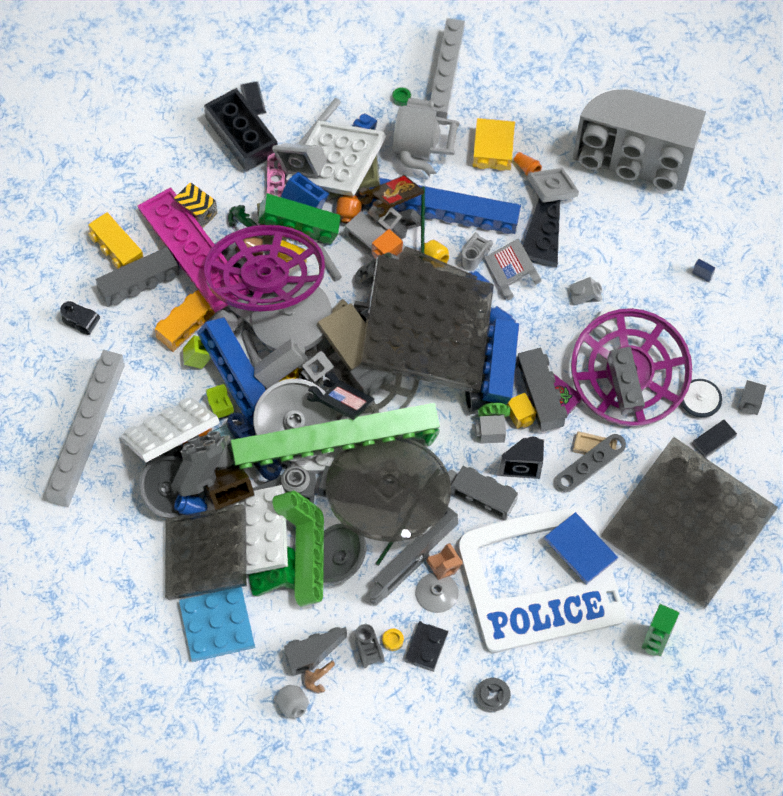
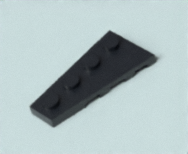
[523,197,560,267]

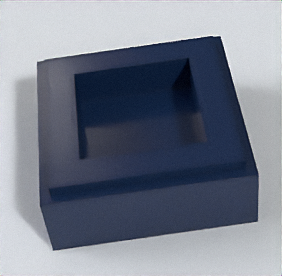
[692,259,715,282]

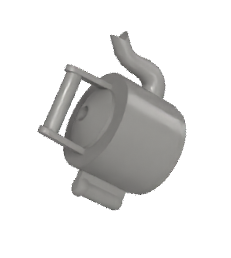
[393,98,459,177]

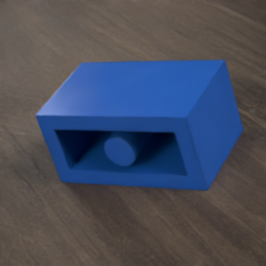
[281,172,329,209]

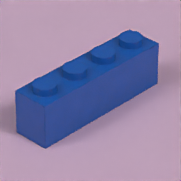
[481,318,519,405]

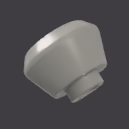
[281,466,310,493]

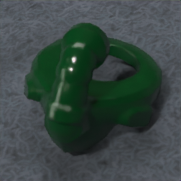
[227,205,257,227]

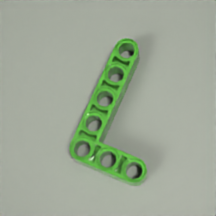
[272,490,324,607]

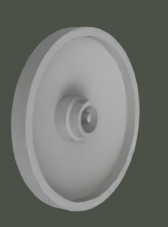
[252,282,333,351]
[253,379,337,462]

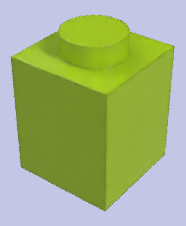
[183,335,211,369]

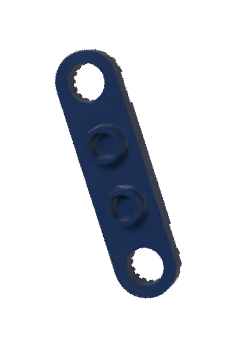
[226,412,282,480]

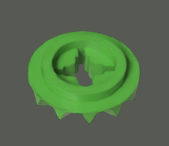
[478,403,510,417]

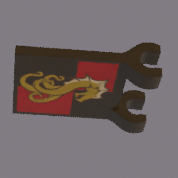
[358,175,424,218]

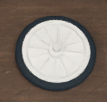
[680,379,722,418]

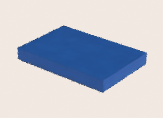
[544,512,618,585]

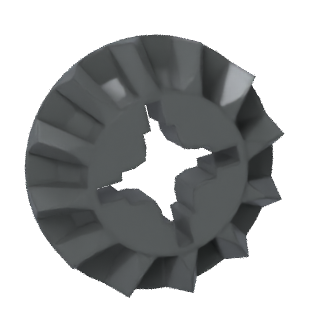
[476,678,511,712]

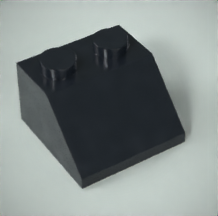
[499,436,544,479]

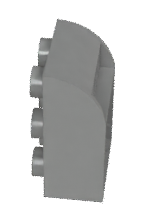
[573,89,706,191]

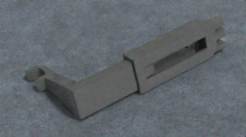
[369,475,458,606]

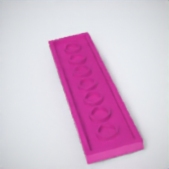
[137,187,249,313]

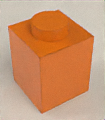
[372,229,403,259]

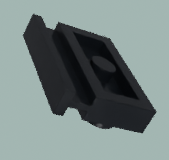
[405,621,449,672]

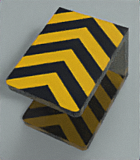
[174,182,217,228]

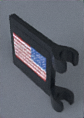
[306,372,375,420]

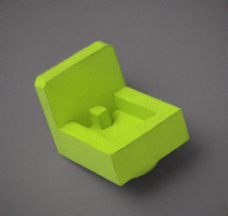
[206,384,234,418]

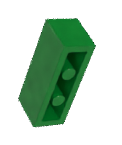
[642,604,680,656]

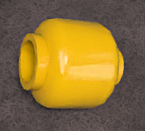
[420,240,449,269]

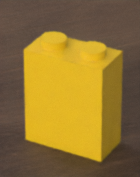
[473,118,515,171]

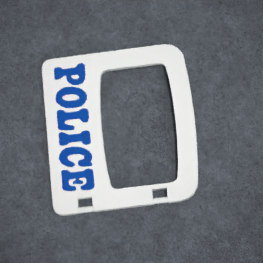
[459,508,626,652]

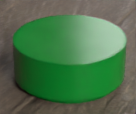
[392,87,411,106]

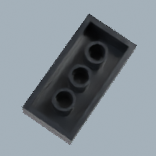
[204,88,278,171]

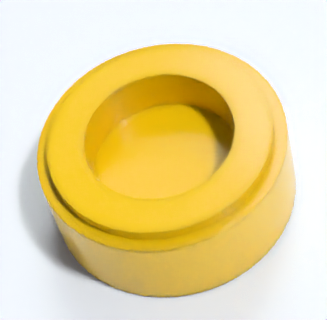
[382,628,404,651]

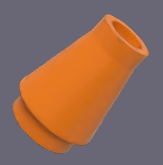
[514,152,542,176]

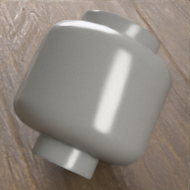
[277,685,309,718]

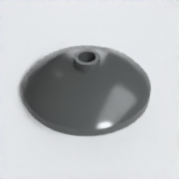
[139,455,198,518]
[323,523,366,584]

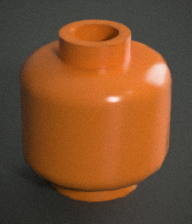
[336,195,362,224]

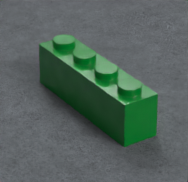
[258,193,340,244]

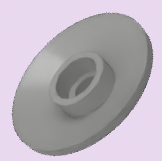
[416,573,459,613]

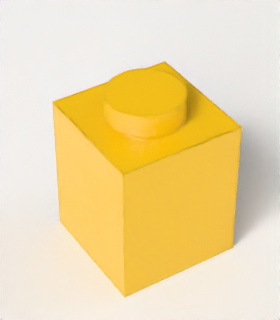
[506,393,536,429]

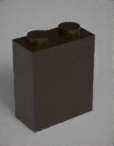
[203,463,255,510]

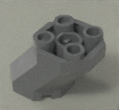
[171,431,226,496]

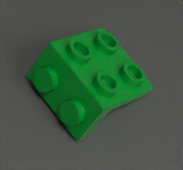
[248,546,295,597]

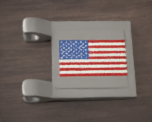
[484,239,542,300]

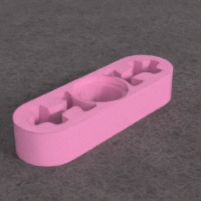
[267,153,285,197]

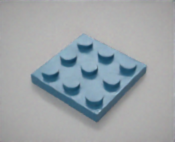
[179,586,255,662]

